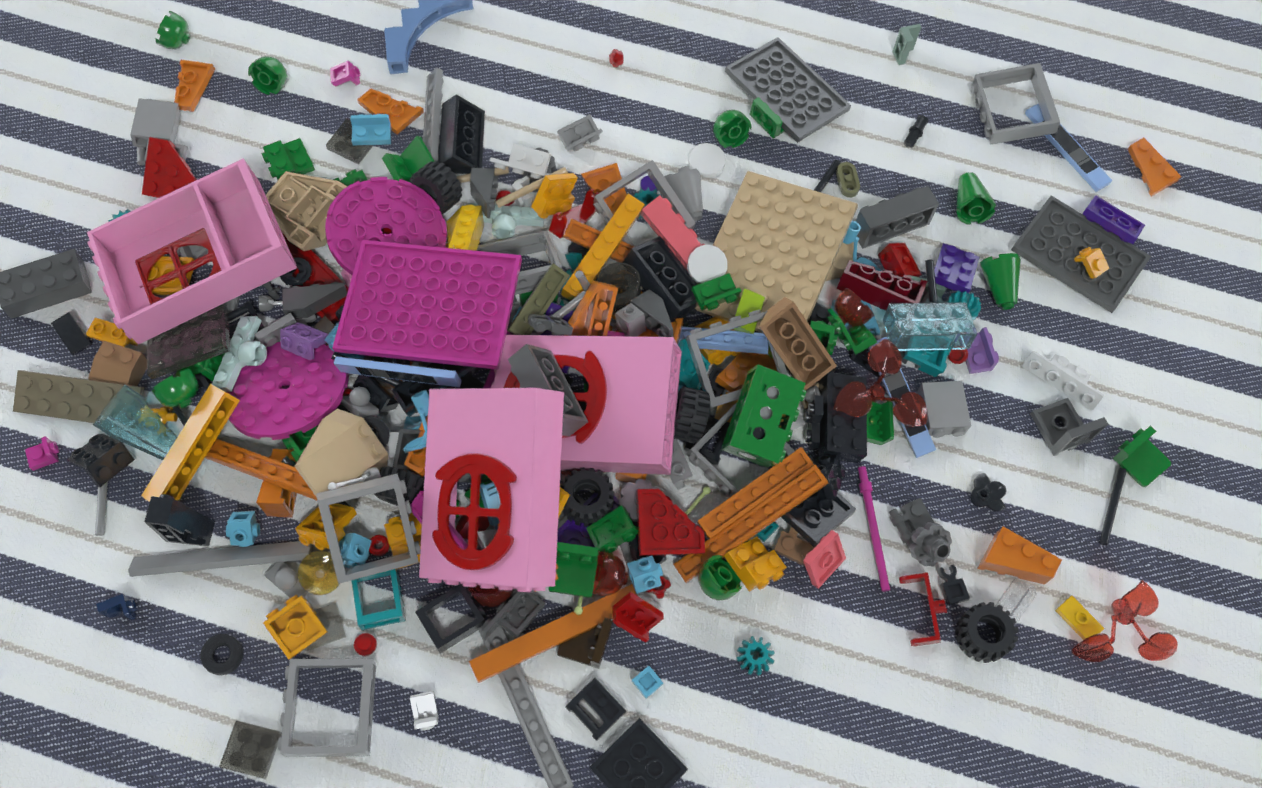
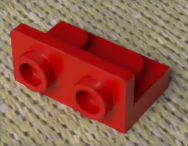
[878,243,922,277]

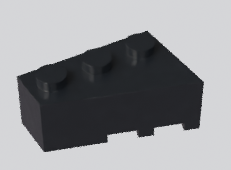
[144,494,215,547]

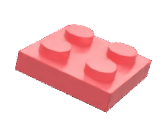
[803,530,846,589]

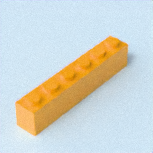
[561,193,645,301]
[141,384,240,502]

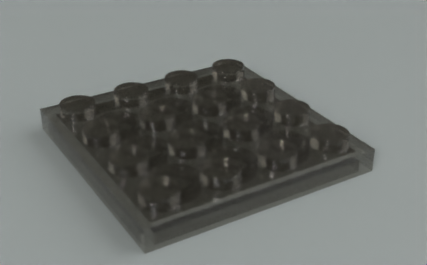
[147,302,230,380]

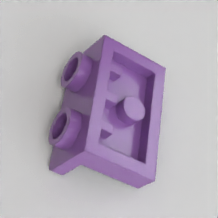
[280,322,328,360]
[958,327,999,374]

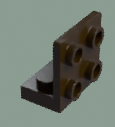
[557,618,613,669]

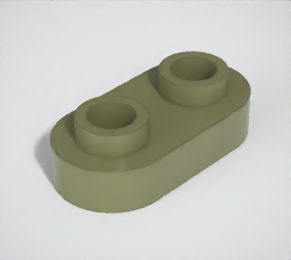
[836,162,860,198]

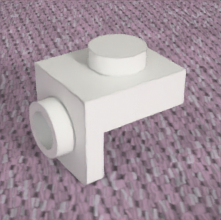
[512,176,532,207]
[410,691,439,730]

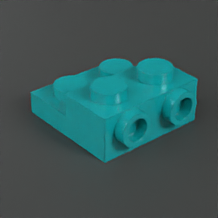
[903,321,952,377]
[678,339,711,390]

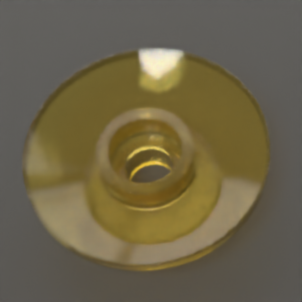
[298,551,340,595]

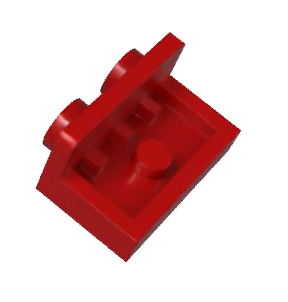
[612,592,664,643]

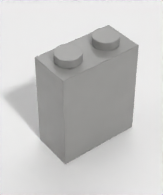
[130,98,180,148]
[917,381,971,438]

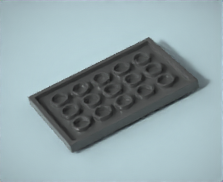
[725,37,851,143]
[1011,195,1151,313]

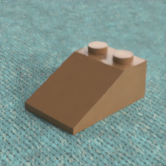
[88,341,150,386]

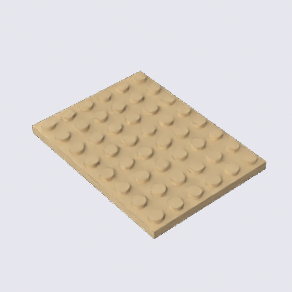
[695,171,858,333]

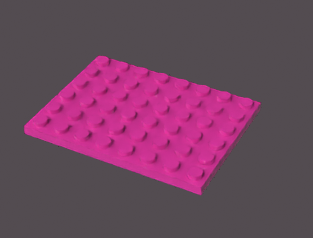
[332,240,522,370]

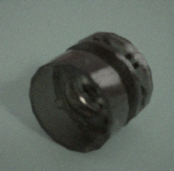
[598,262,641,316]

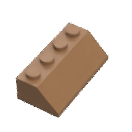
[759,297,837,390]

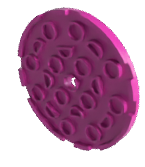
[325,177,447,275]
[227,342,349,440]

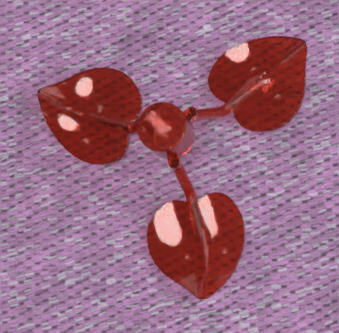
[834,339,927,427]
[1071,580,1178,662]

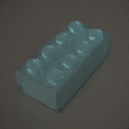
[882,303,978,351]

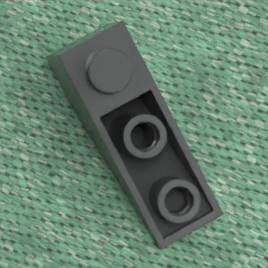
[470,168,499,219]
[282,282,348,319]
[631,290,674,338]

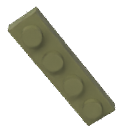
[507,263,570,335]

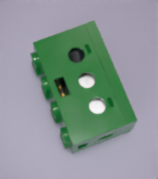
[721,364,806,468]

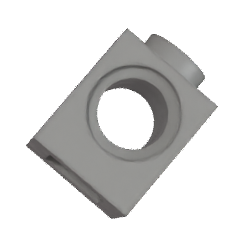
[615,303,646,337]

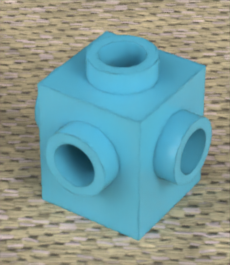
[226,511,260,547]
[338,533,372,568]
[627,556,663,594]

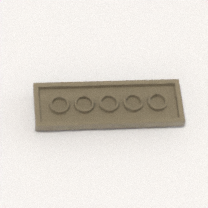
[13,370,144,429]

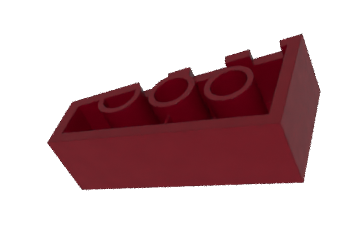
[836,260,927,321]

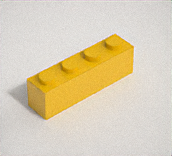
[446,204,484,251]

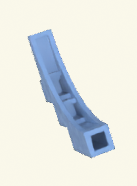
[384,0,473,74]

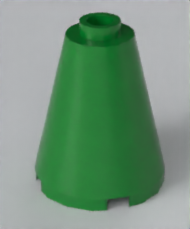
[956,172,996,225]
[980,253,1021,310]

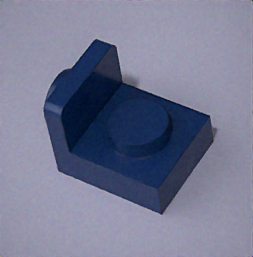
[96,594,137,620]

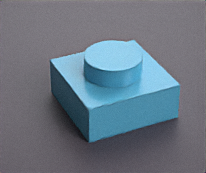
[631,666,663,699]

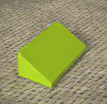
[734,289,765,334]

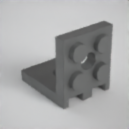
[1030,398,1109,456]

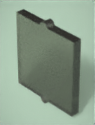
[307,603,346,651]

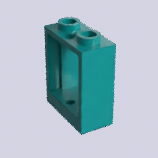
[351,568,406,631]

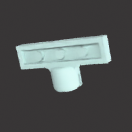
[469,203,545,240]
[212,316,267,392]

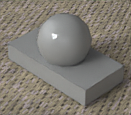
[340,387,379,418]
[264,562,313,598]

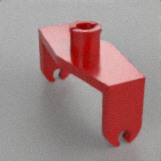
[549,189,599,238]
[899,572,947,646]

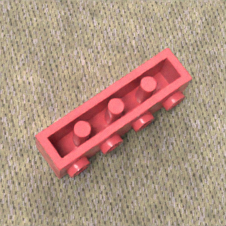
[640,195,705,273]

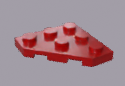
[142,137,196,198]
[636,489,705,556]

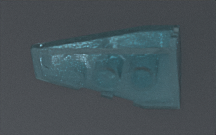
[93,385,177,460]

